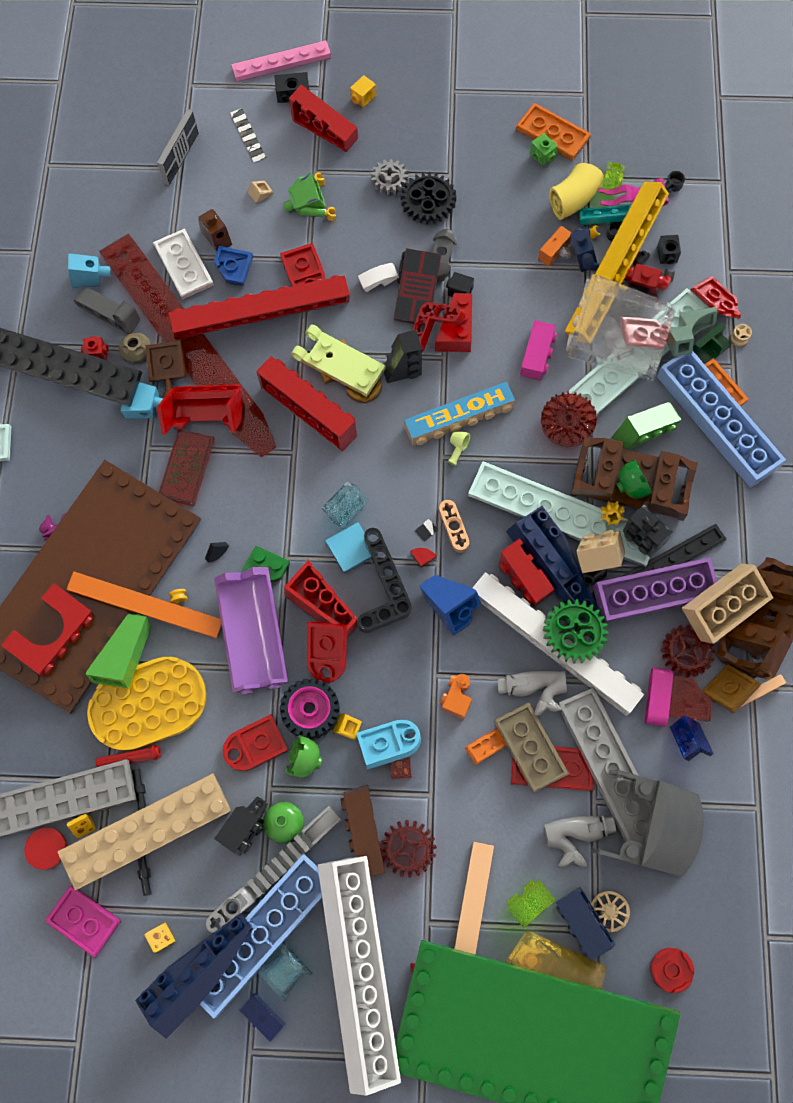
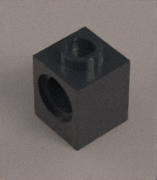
[657,235,681,264]
[446,272,474,297]

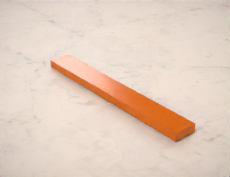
[66,571,222,639]

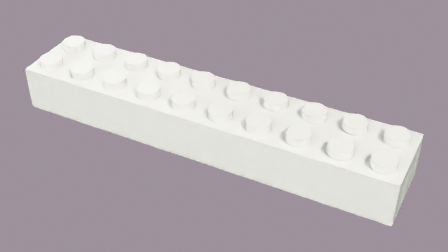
[318,856,401,1096]

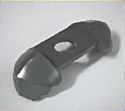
[432,229,457,282]

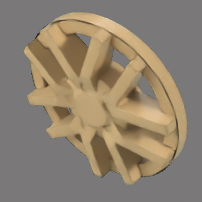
[591,891,630,932]

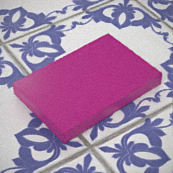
[45,885,122,958]

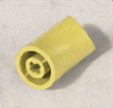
[549,163,604,220]

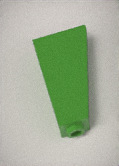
[86,614,152,689]

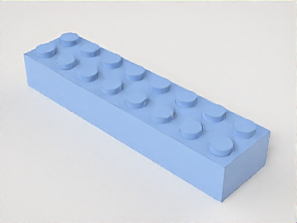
[657,351,786,488]
[200,854,322,1019]

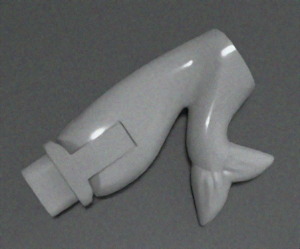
[498,671,567,716]
[543,815,616,867]

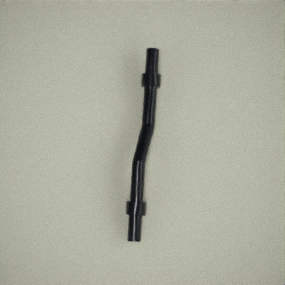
[132,769,152,896]

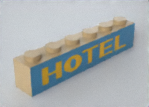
[404,382,515,446]

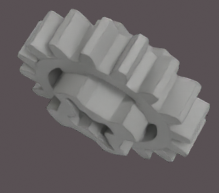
[371,159,408,195]

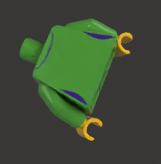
[283,172,336,221]

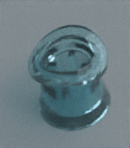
[257,942,313,1001]

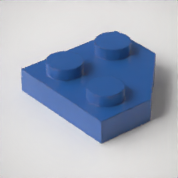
[214,246,253,286]

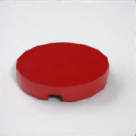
[24,827,67,870]
[650,948,694,993]

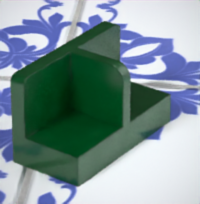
[693,322,732,364]

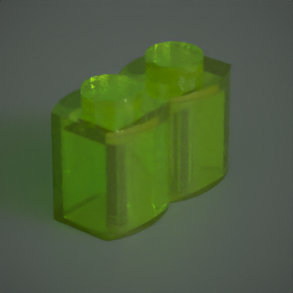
[506,879,556,928]

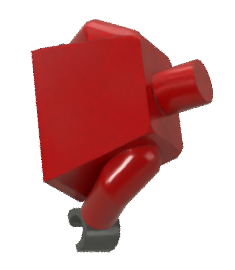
[624,264,675,297]

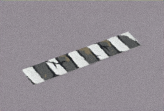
[230,108,266,162]

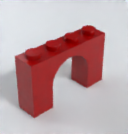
[1,583,94,677]

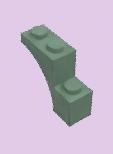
[667,307,718,356]

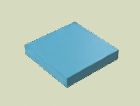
[325,522,377,574]

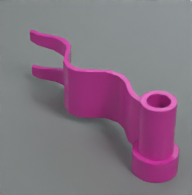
[598,178,669,206]

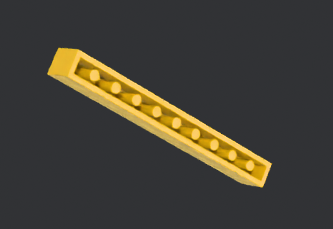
[565,182,669,344]

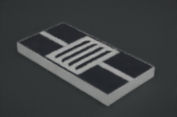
[157,109,199,186]

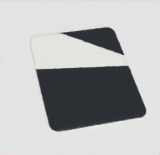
[415,519,438,541]

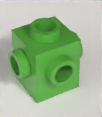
[530,133,558,166]

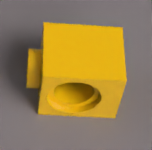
[350,75,377,108]

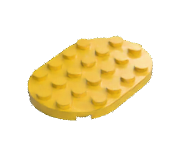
[87,657,207,751]

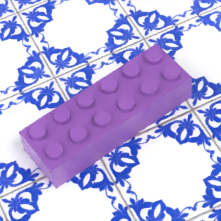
[593,557,717,623]

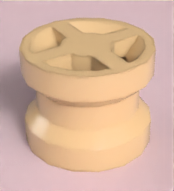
[730,324,752,347]

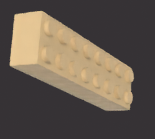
[57,773,231,890]

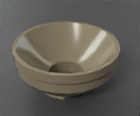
[119,332,152,364]

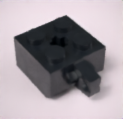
[623,505,673,558]
[214,796,268,856]

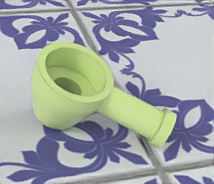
[448,432,470,466]

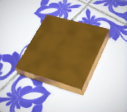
[702,664,760,714]

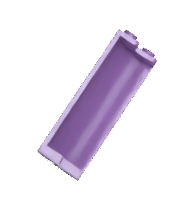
[214,567,288,695]

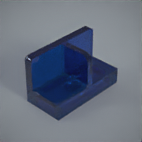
[670,715,714,761]
[240,993,286,1042]

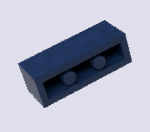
[556,887,615,961]

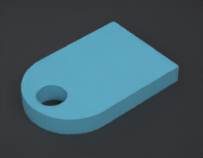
[356,720,421,770]

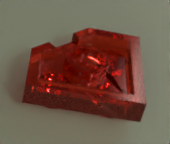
[669,676,712,722]

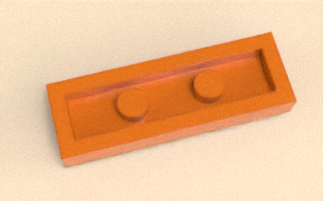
[704,358,749,406]

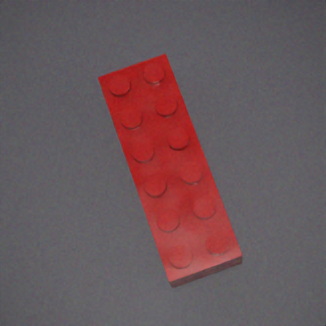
[256,356,357,452]

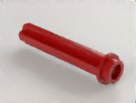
[96,744,161,767]

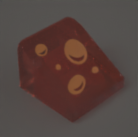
[390,757,412,779]

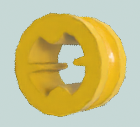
[169,589,188,604]

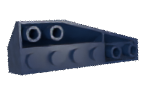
[506,506,598,619]
[135,913,252,1039]

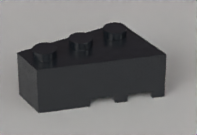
[382,330,422,383]

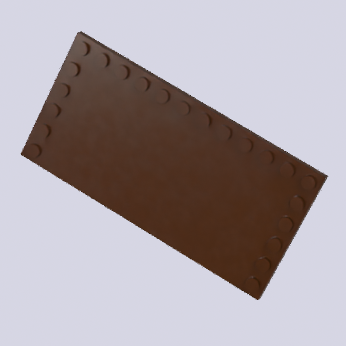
[0,459,201,714]

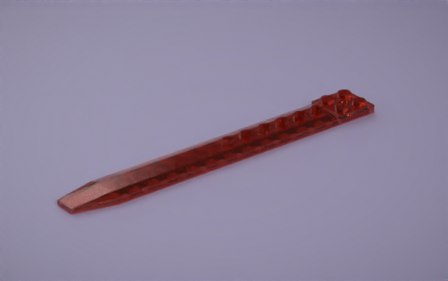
[99,233,276,457]

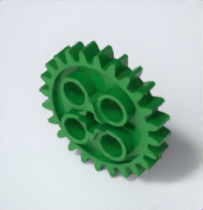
[542,599,609,664]

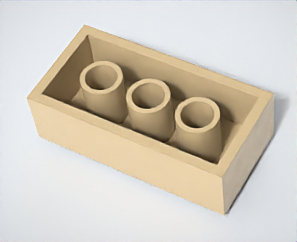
[682,563,773,644]

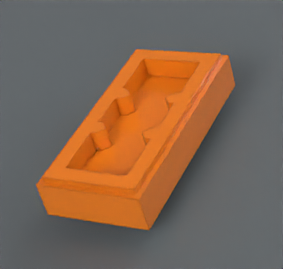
[464,728,507,765]

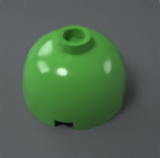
[286,735,322,778]
[263,802,304,844]

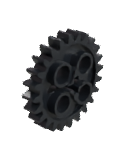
[401,172,457,224]

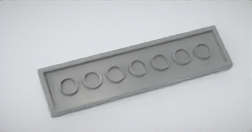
[558,688,652,843]

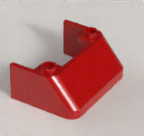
[157,384,243,435]

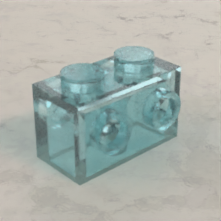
[322,482,369,527]

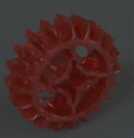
[660,624,715,678]
[380,820,437,878]

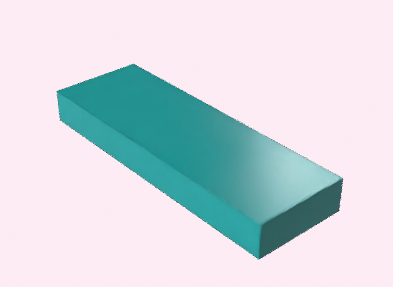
[579,204,632,225]

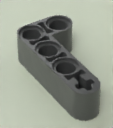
[73,286,140,334]

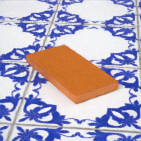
[516,103,591,161]

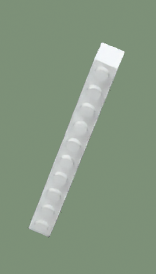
[473,572,644,717]

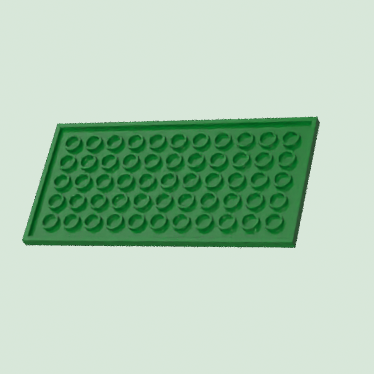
[395,940,681,1103]

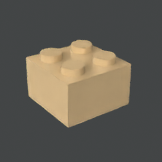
[577,530,625,573]

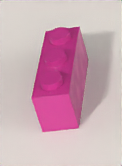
[520,320,557,381]

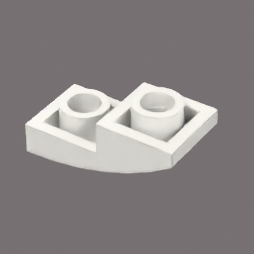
[358,263,399,292]

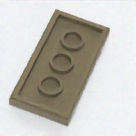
[493,703,569,794]

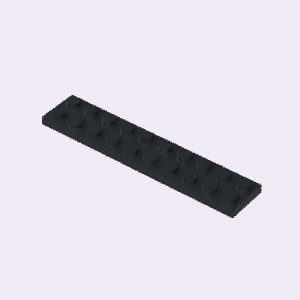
[0,328,143,407]

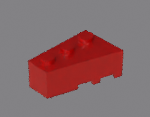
[435,293,472,352]
[499,538,554,608]

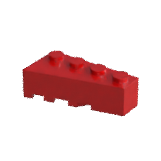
[289,85,358,152]
[284,559,357,638]

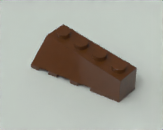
[340,785,385,877]

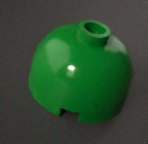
[617,459,652,499]

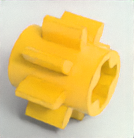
[601,501,625,525]

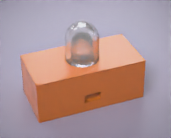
[538,226,572,267]

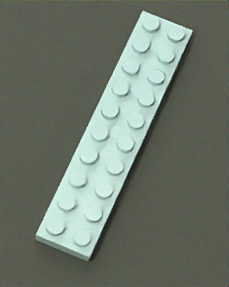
[560,288,709,426]
[468,461,650,567]

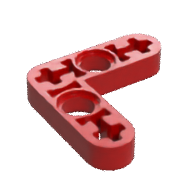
[413,302,465,352]

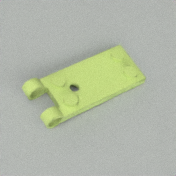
[291,325,386,397]

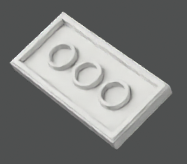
[153,228,214,300]

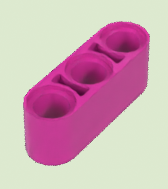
[645,667,673,727]

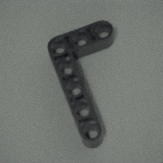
[358,527,412,633]

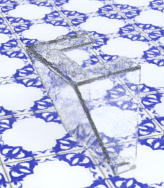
[566,274,677,381]

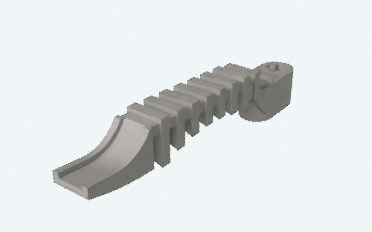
[206,806,342,933]

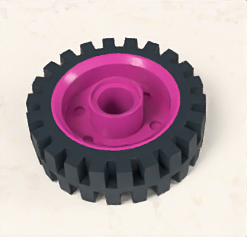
[280,678,340,740]

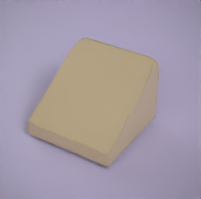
[248,180,274,203]

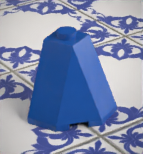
[419,575,481,636]

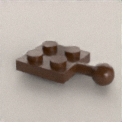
[145,340,186,398]

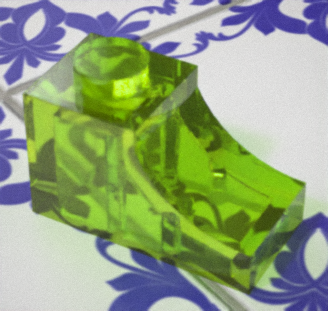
[602,161,625,189]

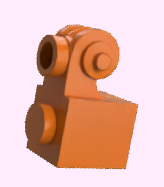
[440,674,472,720]

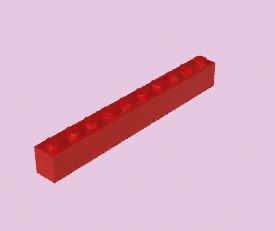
[168,275,350,339]

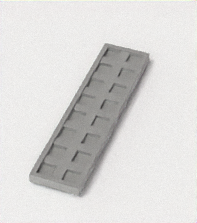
[0,759,136,837]

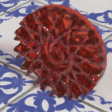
[541,391,597,447]

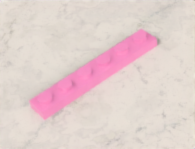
[231,40,331,82]

